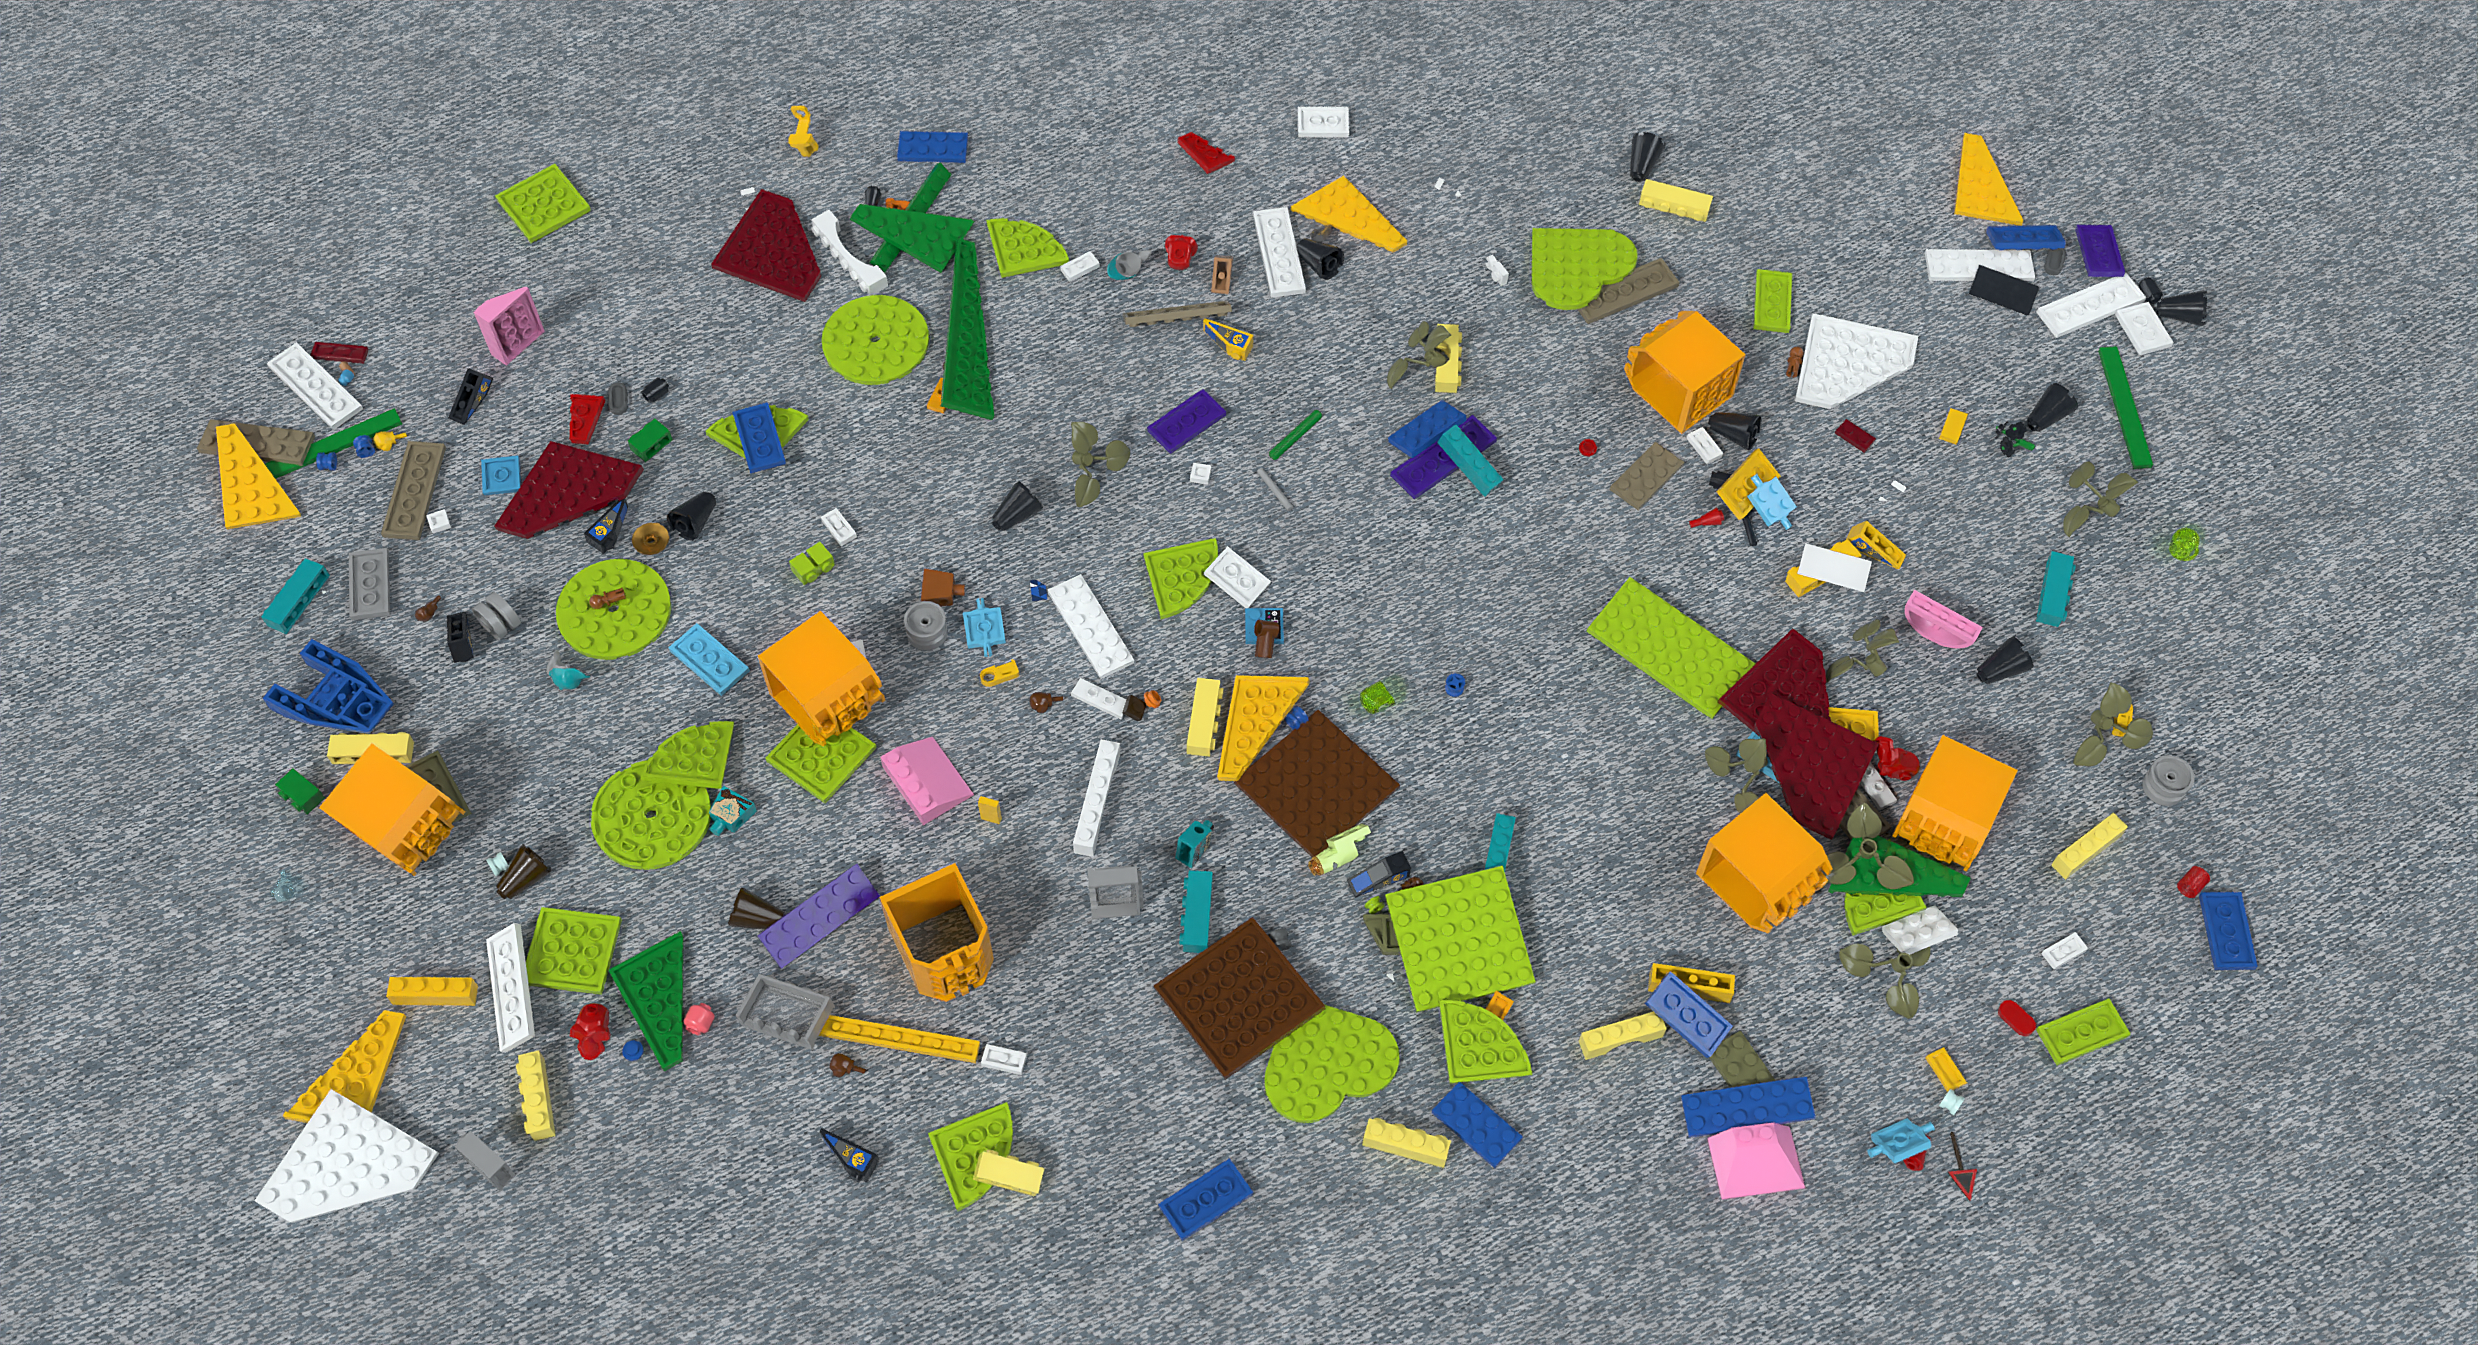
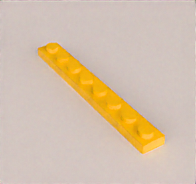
[819,1015,980,1063]

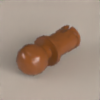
[1786,346,1804,378]
[589,587,626,609]

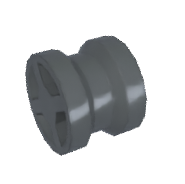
[1268,928,1292,951]

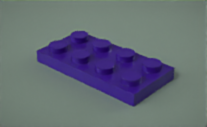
[2075,225,2125,277]
[1147,389,1226,454]

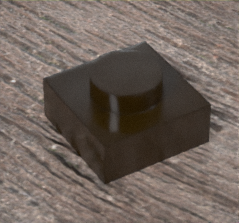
[1122,695,1146,721]

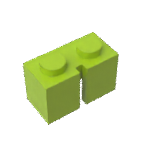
[789,541,835,585]

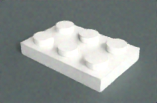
[1298,107,1349,137]
[2115,302,2173,356]
[1204,546,1271,608]
[1882,905,1958,955]

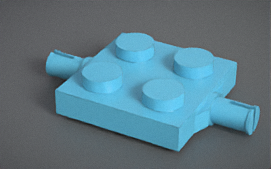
[1747,474,1797,530]
[963,598,1006,657]
[1867,1118,1935,1163]

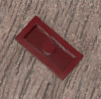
[1835,419,1876,453]

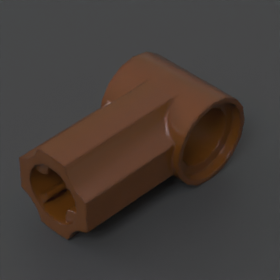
[1254,619,1279,658]

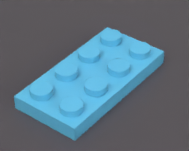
[668,623,750,696]

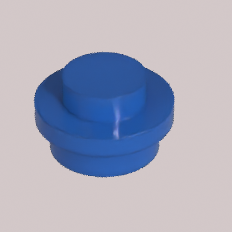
[622,1040,644,1061]

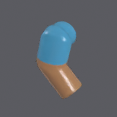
[338,361,355,386]

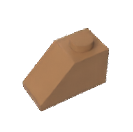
[1211,255,1233,294]

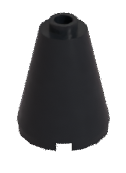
[1630,132,1666,182]
[1297,238,1344,280]
[2156,290,2207,326]
[2027,383,2078,432]
[1708,412,1762,450]
[991,481,1043,531]
[667,492,716,541]
[1976,636,2034,684]

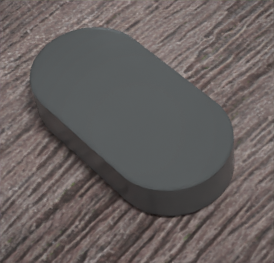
[2044,248,2066,276]
[608,382,628,415]

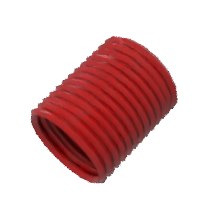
[2177,866,2210,898]

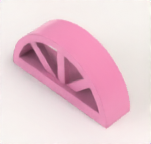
[1905,590,1983,649]

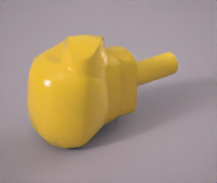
[374,431,407,451]

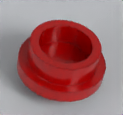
[1579,439,1597,457]

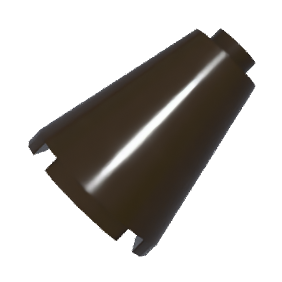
[496,843,553,899]
[728,887,785,930]

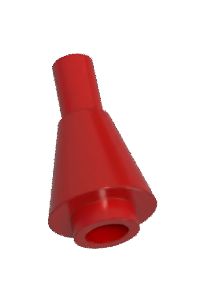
[1689,507,1724,528]
[1903,1135,1931,1171]

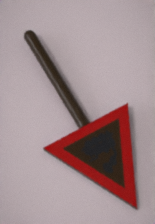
[1947,1132,1977,1201]

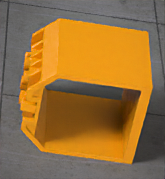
[1624,311,1746,434]
[757,611,885,746]
[1892,735,2018,872]
[319,743,465,876]
[1696,793,1833,933]
[879,863,994,1002]

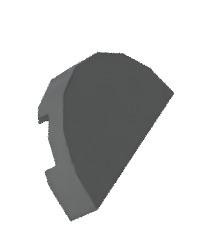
[1310,225,1333,242]

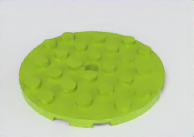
[822,295,929,385]
[556,559,671,660]
[590,760,711,870]

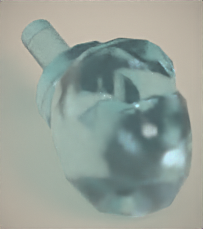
[270,870,294,902]

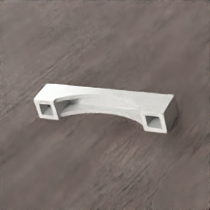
[812,210,888,295]
[1073,739,1121,857]

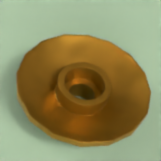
[632,523,670,555]

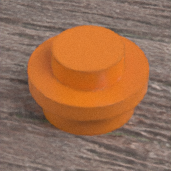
[1144,690,1162,708]

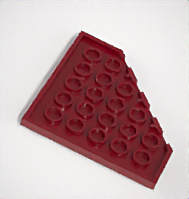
[711,189,822,302]
[494,441,644,539]
[1718,628,1831,737]
[1754,693,1879,840]

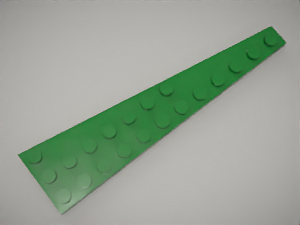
[940,238,994,420]

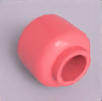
[684,1003,715,1035]

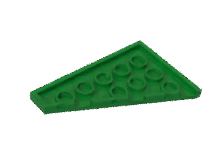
[850,204,974,273]
[1828,835,1971,897]
[608,931,684,1071]

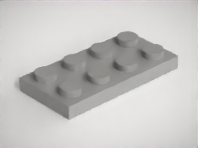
[349,548,390,620]

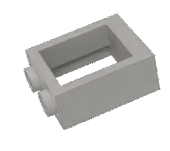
[454,1131,515,1191]

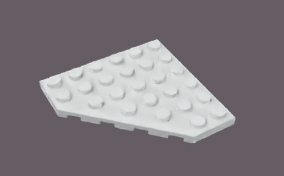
[1795,313,1918,409]
[255,1089,439,1223]

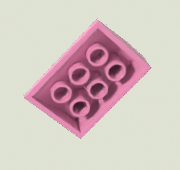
[474,287,545,366]
[880,737,974,825]

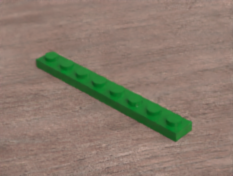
[870,162,952,273]

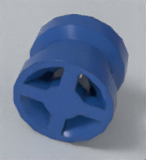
[353,435,375,458]
[316,452,337,471]
[1445,673,1465,697]
[1284,706,1308,730]

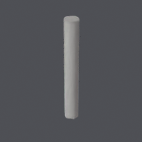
[1257,468,1294,511]

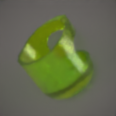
[2169,527,2200,561]
[1360,680,1396,714]

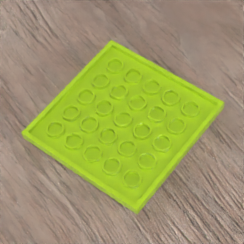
[1385,866,1536,1013]

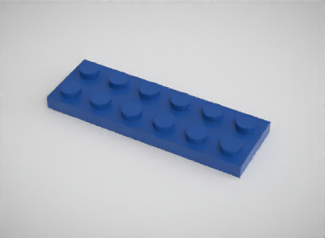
[1681,1076,1815,1138]

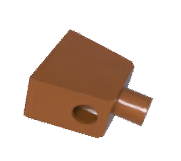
[921,569,965,607]

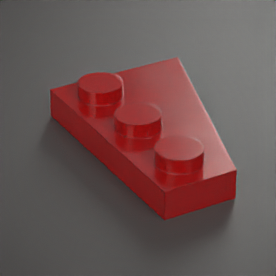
[1177,132,1235,174]
[569,394,606,445]

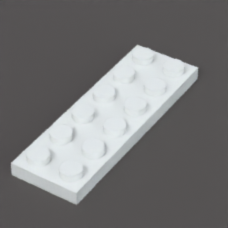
[1253,207,1306,298]
[1925,249,2035,281]
[2036,272,2146,338]
[267,342,363,430]
[1048,574,1134,679]
[486,923,535,1053]

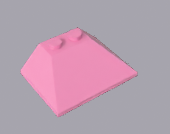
[1707,1123,1805,1199]

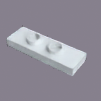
[1071,678,1126,720]
[1860,762,1897,811]

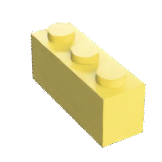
[973,1150,1044,1196]

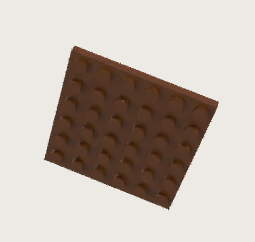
[1234,710,1400,859]
[1153,917,1326,1080]

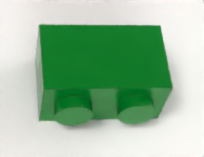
[628,419,673,463]
[275,768,325,815]

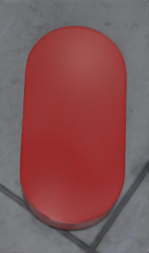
[1998,1000,2036,1036]

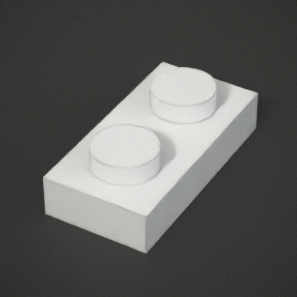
[1060,251,1100,282]
[1687,427,1723,465]
[821,508,857,546]
[2041,932,2088,970]
[981,1044,1027,1075]

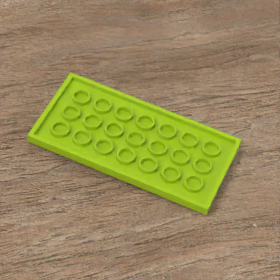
[1586,577,1755,719]

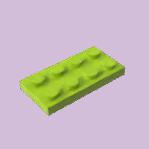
[1753,269,1792,333]
[2036,998,2131,1066]

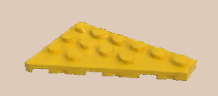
[1954,133,2023,226]
[1290,175,1407,253]
[216,424,301,529]
[1217,675,1310,781]
[283,1010,406,1123]

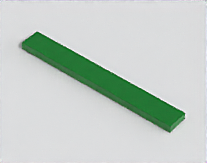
[2098,346,2153,469]
[265,408,403,479]

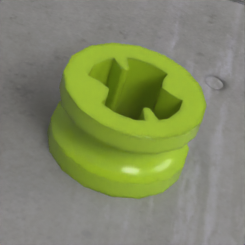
[1364,896,1385,914]

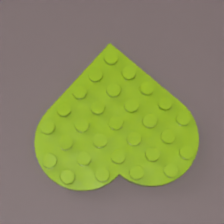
[1532,228,1638,310]
[1264,1005,1399,1123]

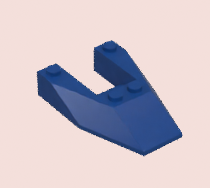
[263,639,394,734]

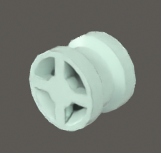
[486,852,508,877]
[1939,1089,1965,1115]

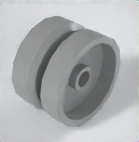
[472,592,521,641]
[904,601,948,650]
[2142,755,2194,806]

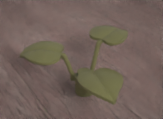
[1387,321,1451,389]
[1071,422,1130,507]
[2063,462,2138,538]
[1826,619,1899,683]
[2073,682,2153,766]
[1705,739,1768,814]
[1822,803,1914,889]
[1839,944,1930,1019]

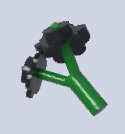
[1995,421,2035,458]

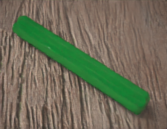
[1269,409,1322,460]

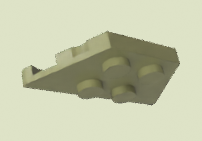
[1363,914,1401,955]

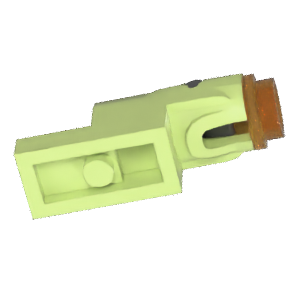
[1308,824,1371,876]

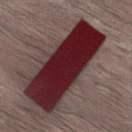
[310,342,369,364]

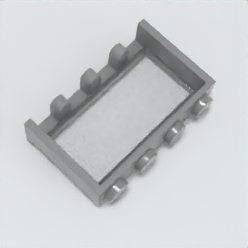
[1087,863,1144,919]
[735,974,835,1050]

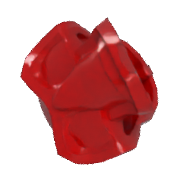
[1165,235,1198,271]
[1873,736,1920,781]
[570,1003,611,1060]

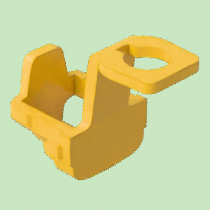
[788,106,819,157]

